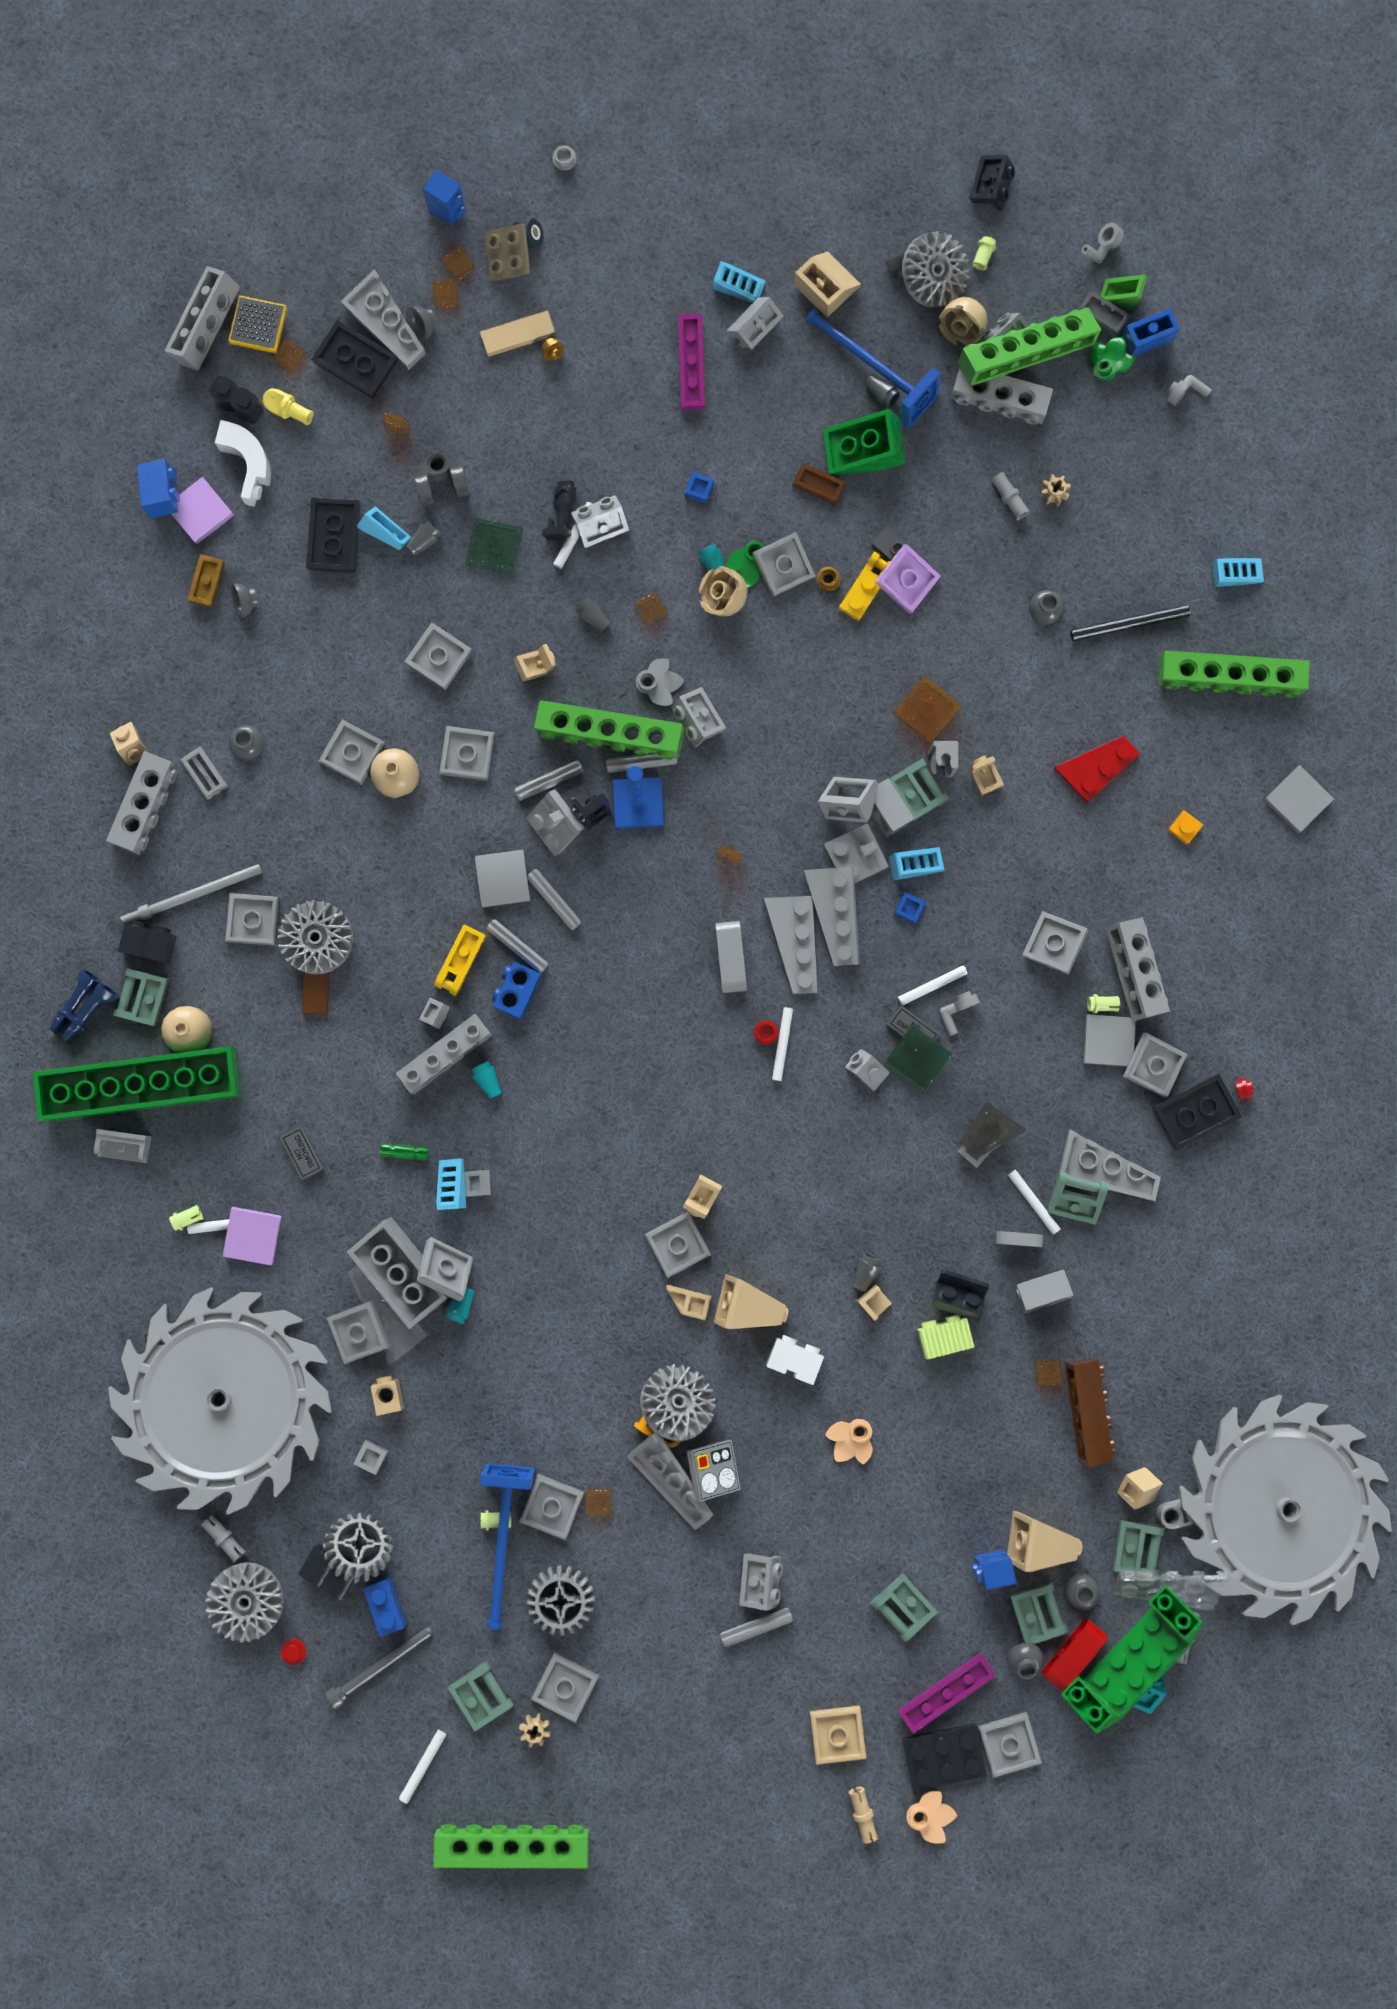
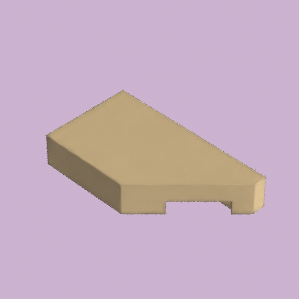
[666,1285,711,1320]

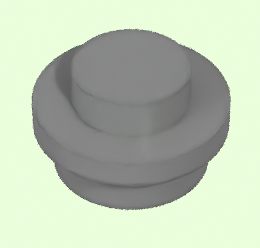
[553,146,576,171]

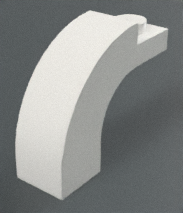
[215,420,271,507]

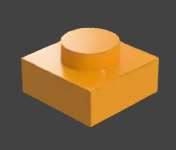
[1168,810,1203,845]

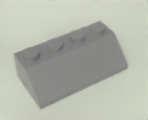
[347,1217,449,1329]

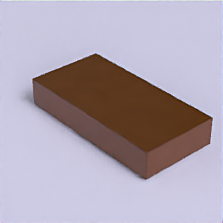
[792,463,846,506]
[302,972,330,1014]

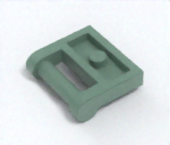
[889,759,949,822]
[113,968,169,1027]
[1048,1171,1109,1225]
[1112,1520,1165,1579]
[870,1573,938,1642]
[1009,1582,1068,1644]
[448,1661,514,1732]

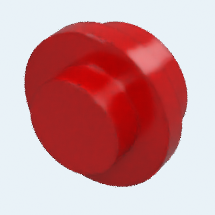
[754,1020,778,1045]
[1235,1077,1254,1101]
[281,1639,307,1665]

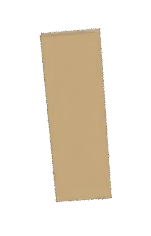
[480,310,555,357]

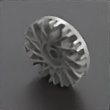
[902,231,969,308]
[278,900,353,974]
[640,1364,716,1441]
[206,1563,284,1642]

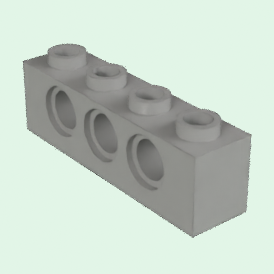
[165,266,240,371]
[951,368,1053,425]
[106,751,177,855]
[1105,917,1170,1022]
[396,1014,492,1094]

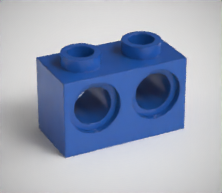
[492,961,542,1020]

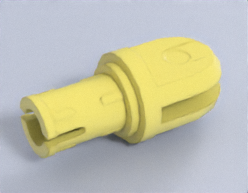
[262,389,314,425]

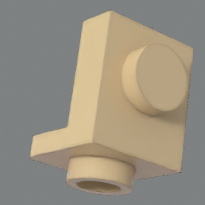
[514,644,556,682]
[110,722,149,766]
[969,756,1004,796]
[683,1174,722,1219]

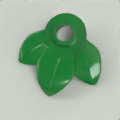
[1090,337,1136,381]
[726,541,765,588]

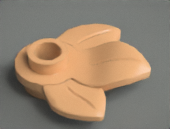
[825,1419,873,1464]
[906,1791,957,1844]

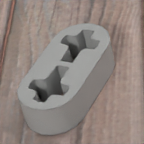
[996,1231,1043,1247]

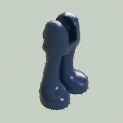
[50,969,120,1043]

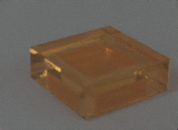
[441,246,475,281]
[432,279,459,308]
[273,340,307,374]
[382,412,410,437]
[635,592,668,625]
[717,845,743,866]
[1035,1359,1063,1386]
[585,1488,612,1516]

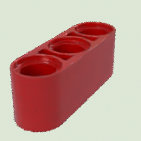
[1041,1618,1108,1692]

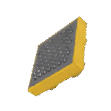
[229,296,287,354]

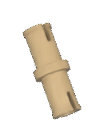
[849,1787,878,1844]

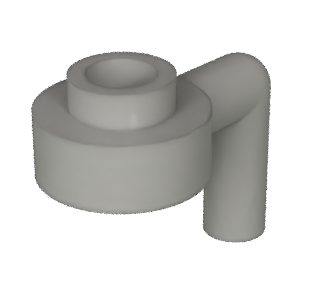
[1081,223,1123,264]
[1166,375,1212,406]
[939,991,980,1036]

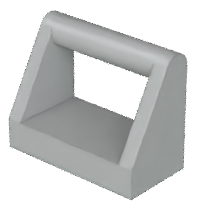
[818,777,878,823]

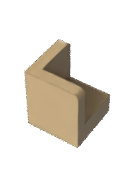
[856,1285,892,1321]
[1117,1467,1163,1510]

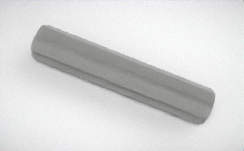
[606,753,677,773]
[514,761,583,801]
[527,869,581,930]
[487,920,548,973]
[720,1608,793,1647]

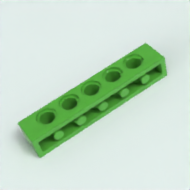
[958,307,1101,386]
[1158,650,1310,698]
[534,700,684,760]
[434,1825,589,1868]

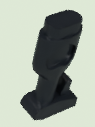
[542,481,576,540]

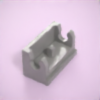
[727,297,783,350]
[928,741,958,777]
[871,778,914,838]
[94,1129,152,1163]
[1016,1269,1073,1314]

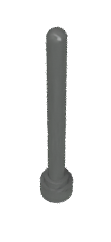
[326,1627,433,1709]

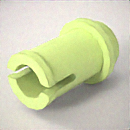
[972,236,996,270]
[1087,994,1120,1014]
[169,1205,204,1231]
[481,1510,511,1531]

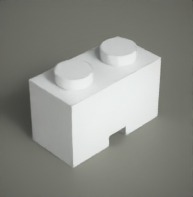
[766,1335,824,1385]

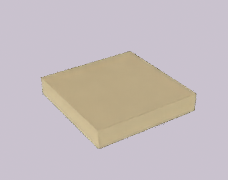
[810,1705,866,1765]

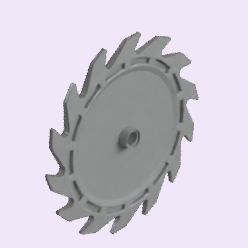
[108,1287,332,1515]
[1179,1395,1392,1625]

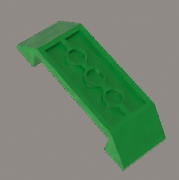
[1061,1585,1203,1734]

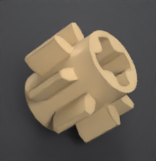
[1040,474,1071,506]
[519,1713,550,1748]

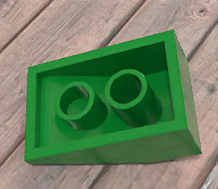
[823,409,906,476]

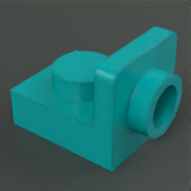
[1133,1676,1167,1714]

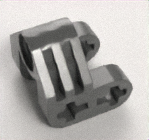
[415,452,470,506]

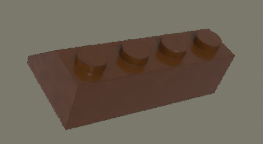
[1065,1358,1115,1468]

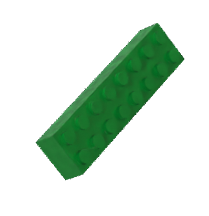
[33,1046,242,1122]

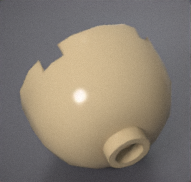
[939,297,988,347]
[699,566,748,617]
[370,748,420,798]
[161,1006,212,1053]

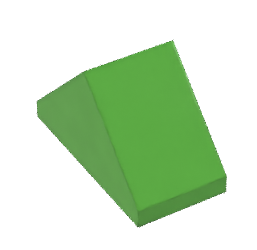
[1100,275,1147,313]

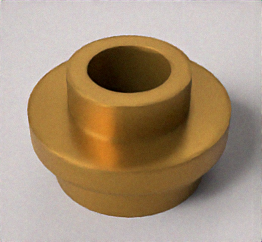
[541,338,565,361]
[816,567,840,591]

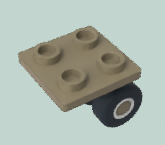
[485,218,544,281]

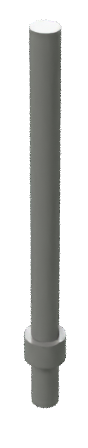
[120,864,262,925]

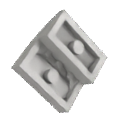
[475,850,530,907]

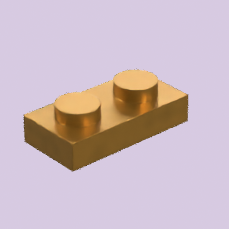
[187,554,225,608]

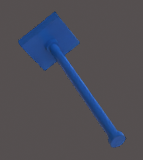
[806,309,940,429]
[613,766,664,829]
[480,1463,535,1629]

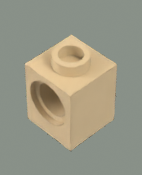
[371,1376,404,1416]

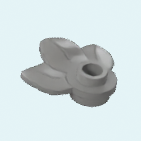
[636,658,684,706]

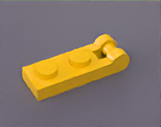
[839,552,890,621]
[434,925,486,997]

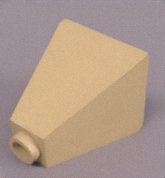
[713,1274,788,1329]
[1007,1511,1082,1572]

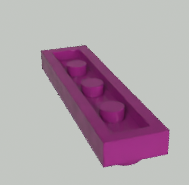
[678,314,705,410]
[898,1652,996,1733]

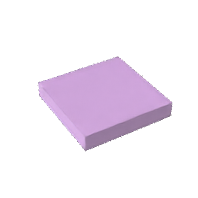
[172,477,234,545]
[875,544,941,614]
[223,1207,282,1265]

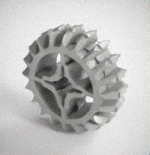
[323,1513,393,1583]
[527,1565,595,1636]

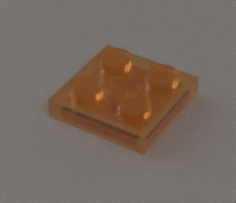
[893,675,962,744]

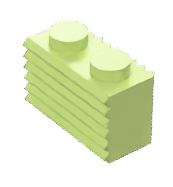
[917,1314,974,1360]

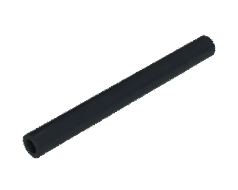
[1070,604,1190,641]

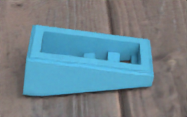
[713,261,765,303]
[357,507,411,550]
[1213,558,1264,587]
[889,847,944,880]
[437,1159,466,1210]

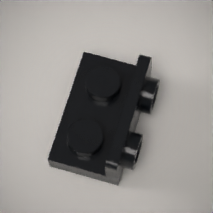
[969,155,1015,211]
[570,793,612,831]
[931,1269,989,1321]

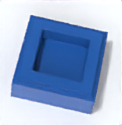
[684,472,715,504]
[894,892,926,924]

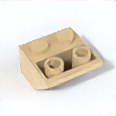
[794,252,861,318]

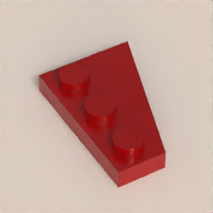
[1053,736,1140,803]

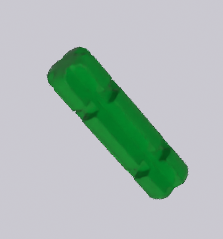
[380,1144,429,1161]

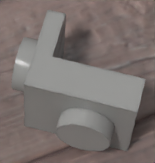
[846,1049,890,1091]

